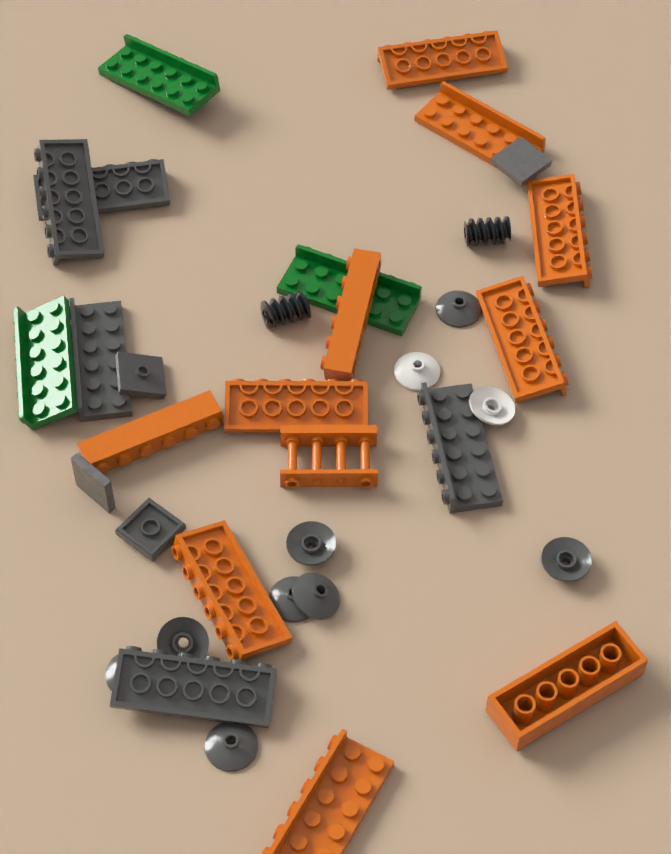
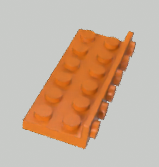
[377,30,508,90]
[414,81,546,167]
[527,174,593,288]
[476,276,569,403]
[224,378,368,433]
[171,520,293,661]
[261,729,394,854]

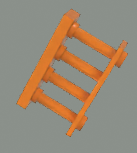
[280,425,378,488]

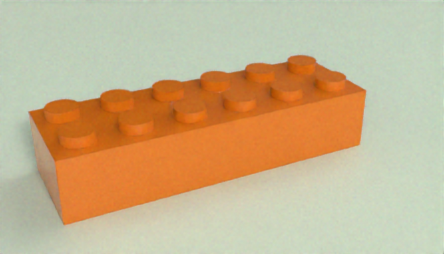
[485,621,648,752]

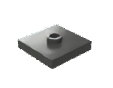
[115,352,166,399]
[115,498,186,562]

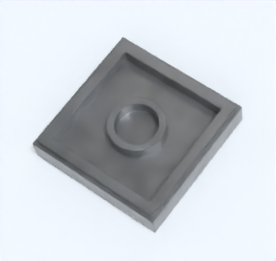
[490,136,552,187]
[71,453,115,513]

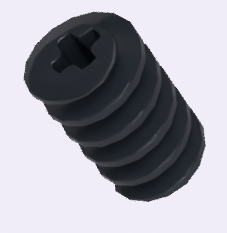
[464,216,511,247]
[260,291,311,328]

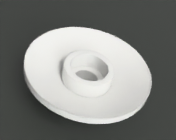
[394,352,440,391]
[469,386,515,425]

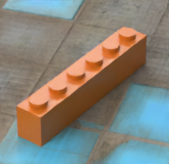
[321,248,382,381]
[77,390,223,474]

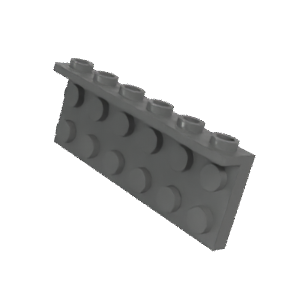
[34,139,105,265]
[33,159,170,221]
[69,298,132,422]
[417,382,503,514]
[110,646,277,728]

